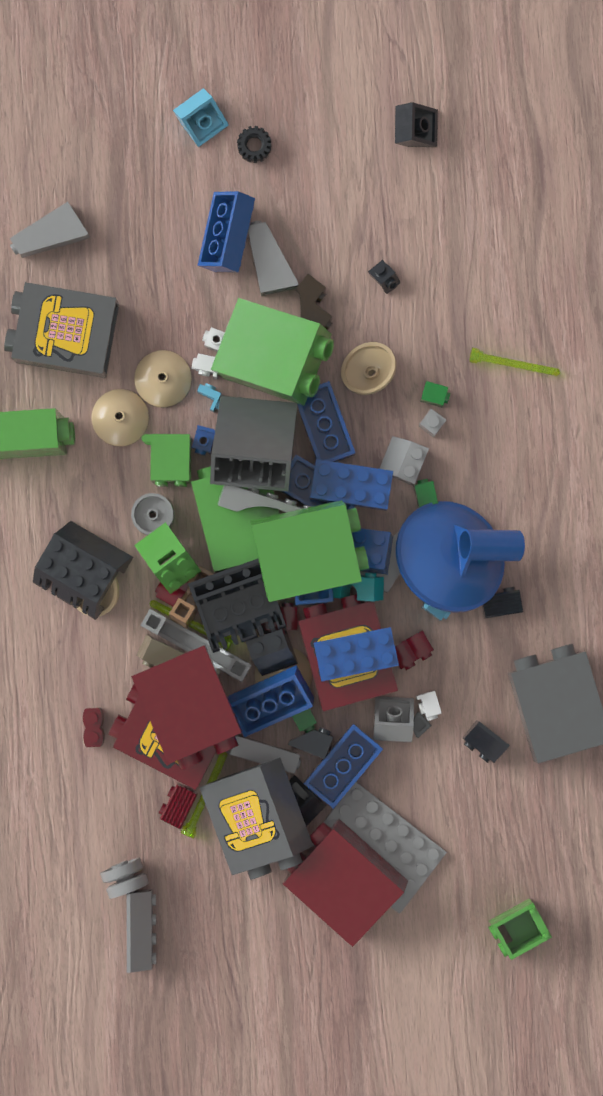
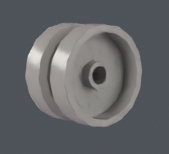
[131,493,175,535]
[100,857,149,899]

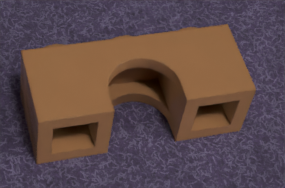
[169,566,214,629]

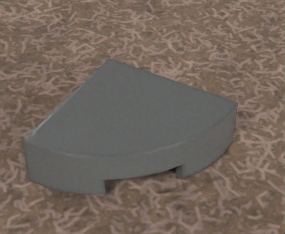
[413,711,432,738]

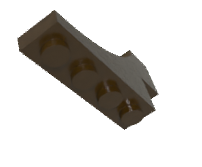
[296,274,333,330]

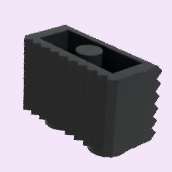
[482,587,523,619]

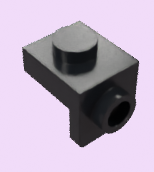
[368,259,401,294]

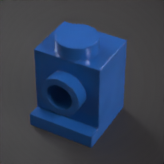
[192,425,215,456]

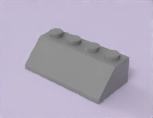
[126,889,157,973]

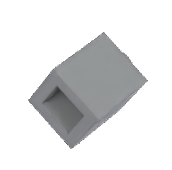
[419,409,446,437]

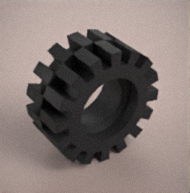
[237,126,272,163]

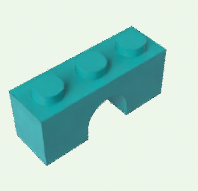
[333,572,384,602]

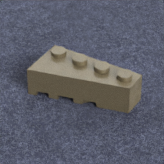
[137,635,221,675]

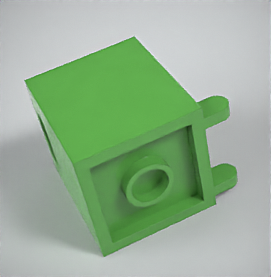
[142,434,192,487]
[134,522,201,594]
[488,899,552,960]

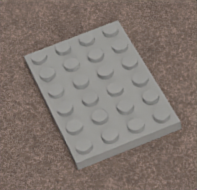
[312,782,447,914]

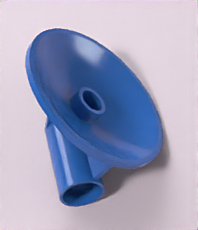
[396,501,525,613]

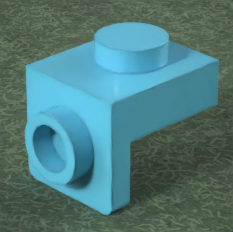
[197,383,222,412]

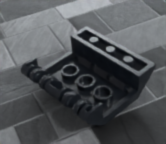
[33,521,134,620]
[188,559,286,653]

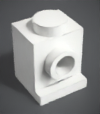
[202,327,225,352]
[192,353,218,379]
[416,691,441,721]

